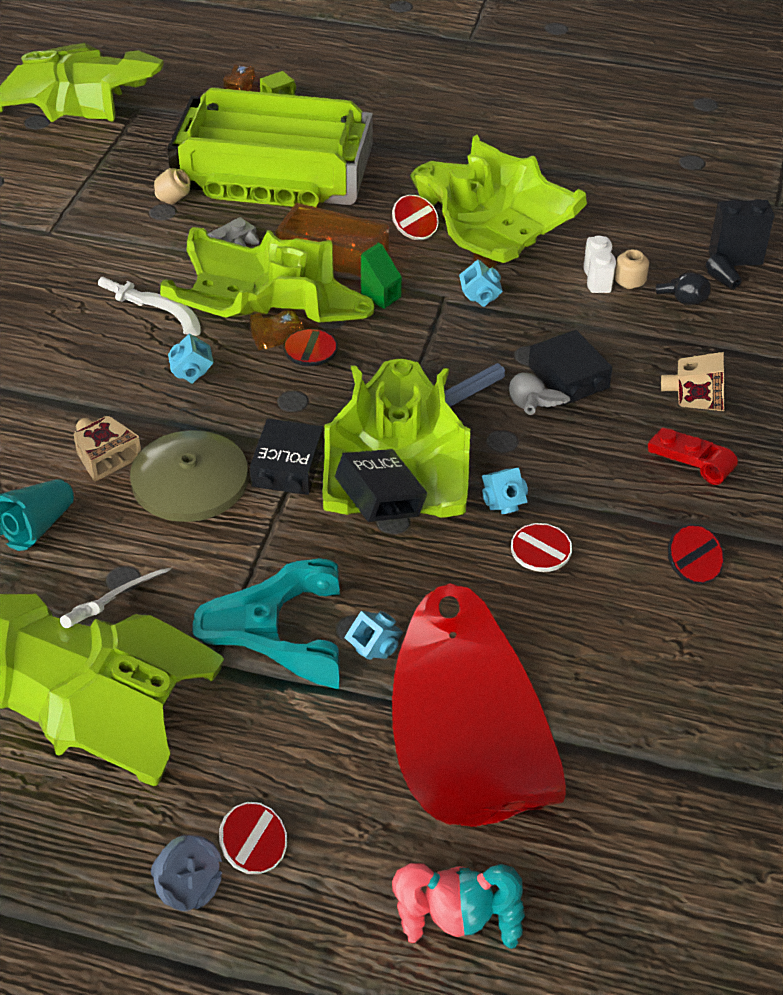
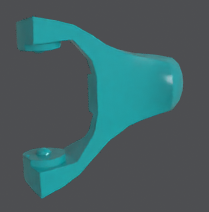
[192,558,340,690]

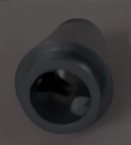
[705,253,742,290]

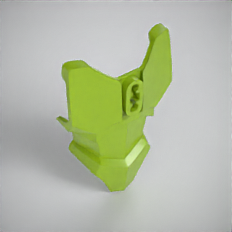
[0,43,164,122]
[410,134,587,263]
[160,227,374,323]
[322,359,470,518]
[0,594,224,786]

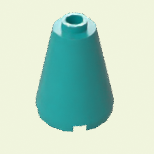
[0,479,74,551]

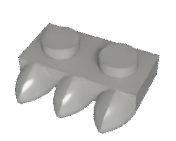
[208,217,260,247]

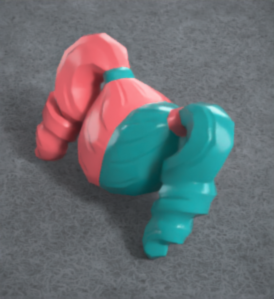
[392,863,525,949]

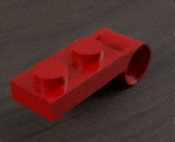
[648,427,738,485]

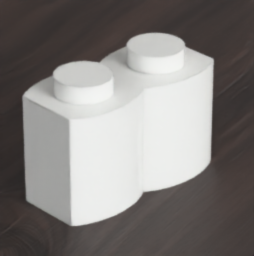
[583,236,616,293]

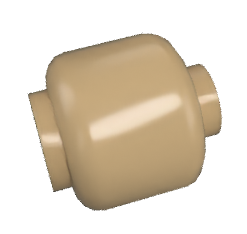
[154,168,190,204]
[614,249,649,289]

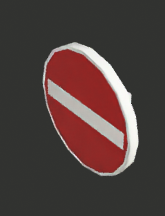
[392,194,439,240]
[511,523,572,572]
[219,802,287,875]

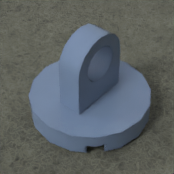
[151,834,222,911]

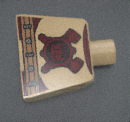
[661,352,724,411]
[73,416,141,482]

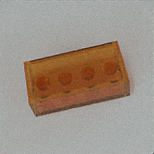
[275,203,389,277]

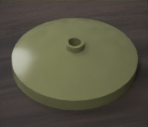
[130,430,248,522]

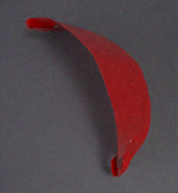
[392,583,566,827]

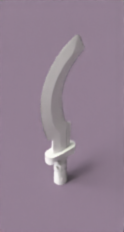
[98,277,201,336]
[60,567,173,628]

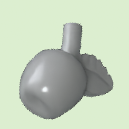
[509,372,570,415]

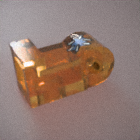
[223,64,255,91]
[250,310,304,350]

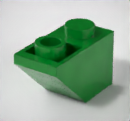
[361,243,402,309]

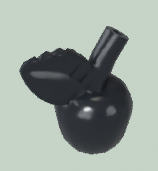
[656,272,711,305]

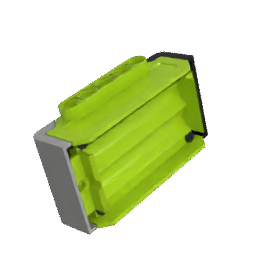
[167,88,373,209]

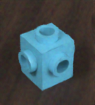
[459,260,503,307]
[168,333,214,384]
[482,467,528,514]
[344,611,404,660]

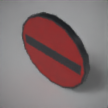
[284,329,337,366]
[668,524,724,585]

